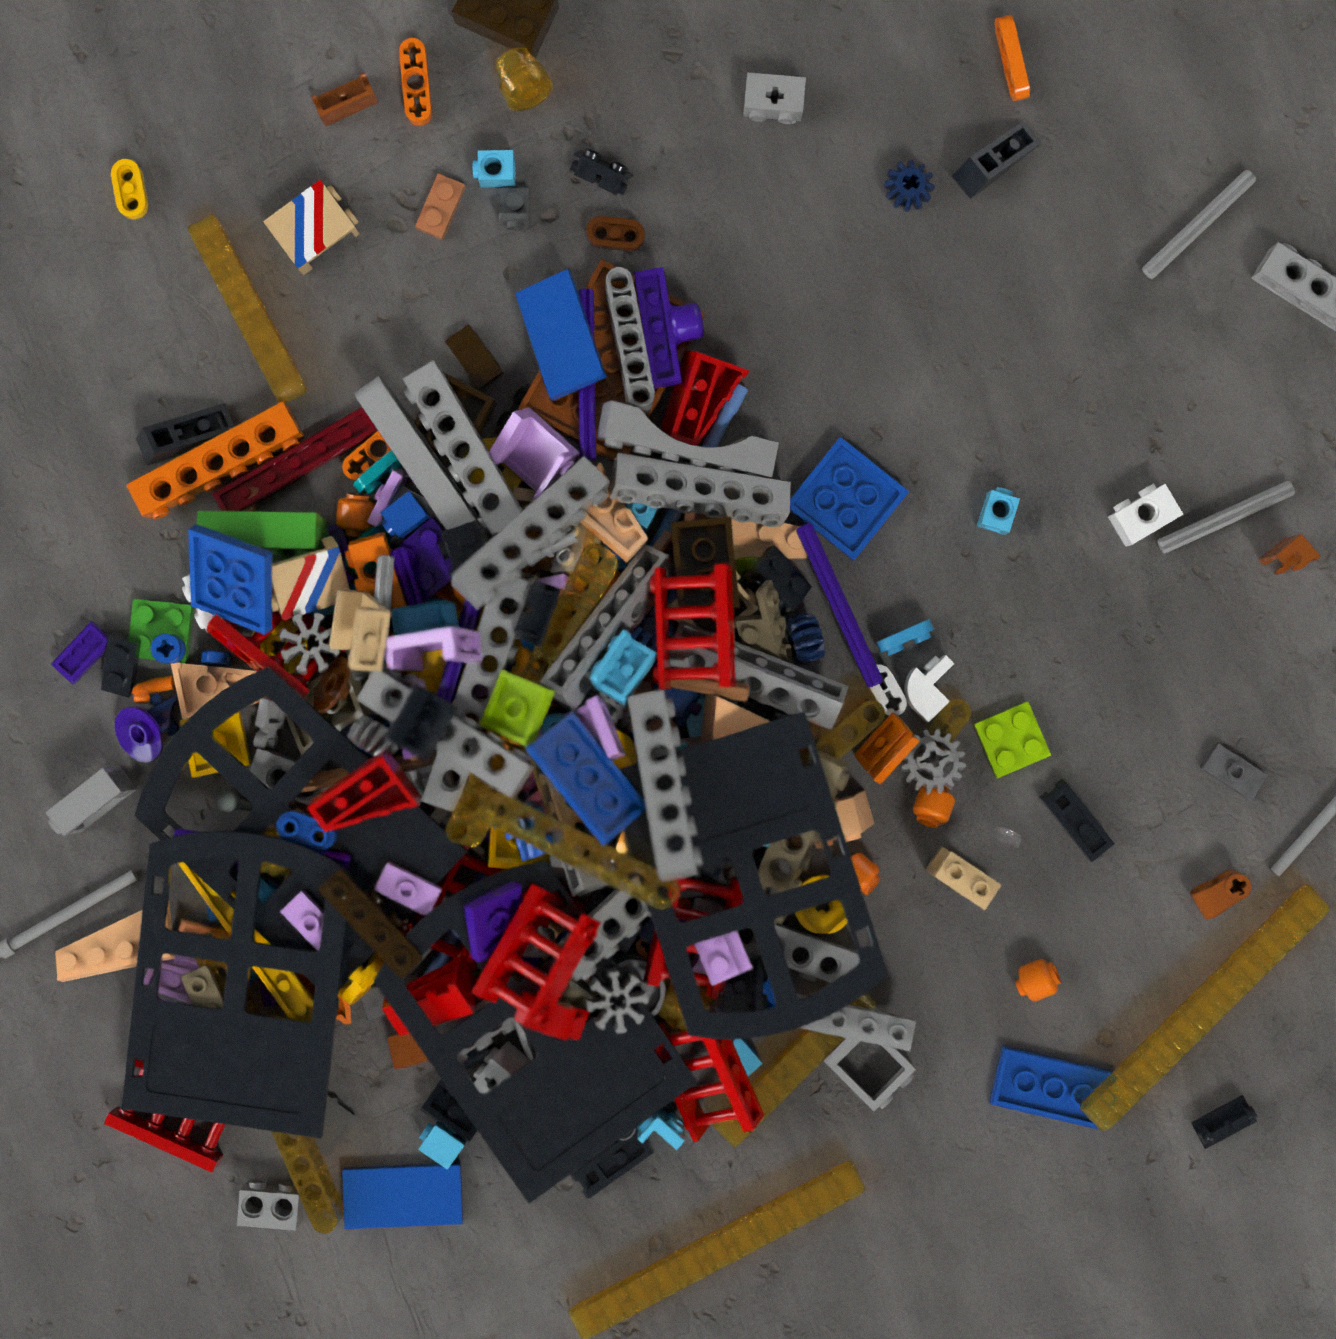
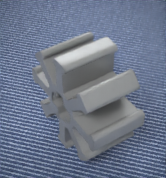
[280,613,340,675]
[584,968,648,1033]

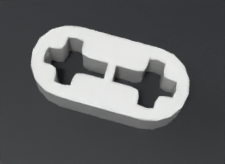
[868,664,907,716]

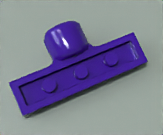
[634,267,704,389]

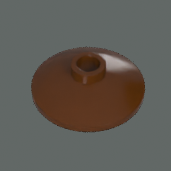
[314,657,351,713]

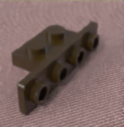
[319,869,423,978]

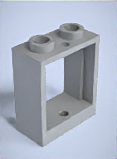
[45,766,137,836]
[821,1037,916,1111]

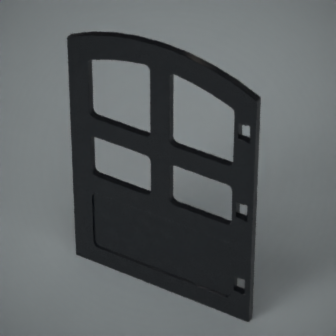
[134,667,467,989]
[619,711,888,1039]
[121,831,353,1139]
[373,860,697,1204]

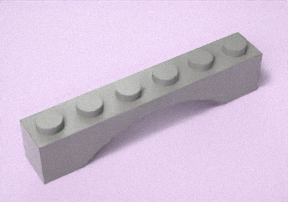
[596,401,779,478]

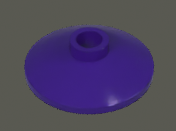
[115,706,164,762]

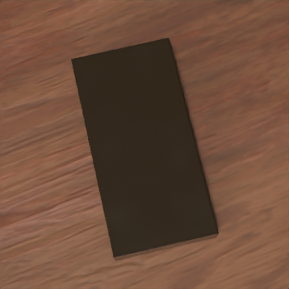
[445,324,504,390]

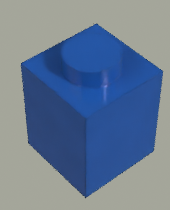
[380,491,431,539]

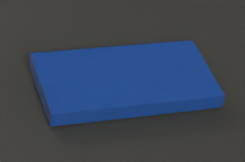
[515,269,607,401]
[525,711,647,845]
[989,1045,1118,1131]
[342,1163,463,1229]

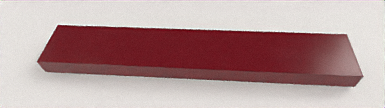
[212,407,378,512]

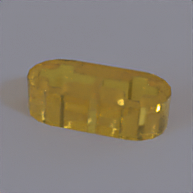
[927,699,971,749]

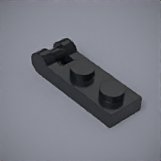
[1039,779,1115,862]
[570,1126,654,1199]

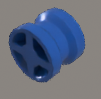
[151,634,186,664]

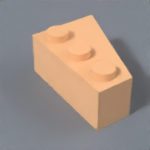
[701,694,771,743]
[791,790,875,849]

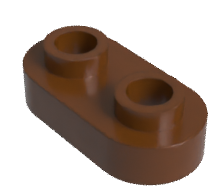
[586,216,645,251]

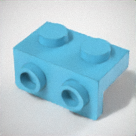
[590,630,657,706]
[637,1108,685,1150]

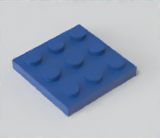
[790,437,909,561]
[188,524,272,635]

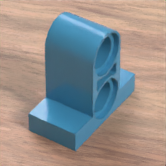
[390,597,459,636]

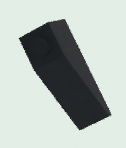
[952,121,1041,199]
[136,403,235,465]

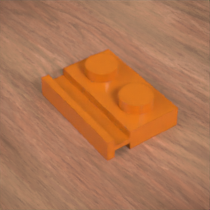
[854,712,920,785]

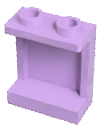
[489,407,580,501]
[384,627,483,672]
[536,696,626,779]

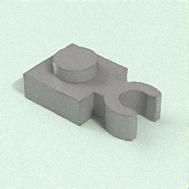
[254,697,286,749]

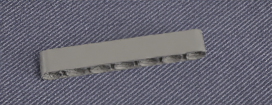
[355,375,493,545]

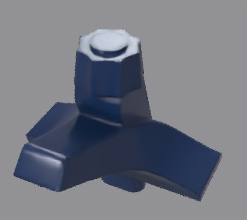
[657,687,702,728]
[145,692,180,736]

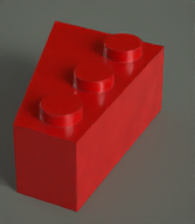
[660,350,750,446]
[307,748,422,832]
[381,957,478,1037]

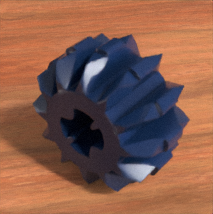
[884,159,935,212]
[785,613,825,664]

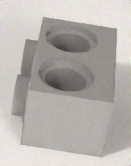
[237,1179,305,1231]

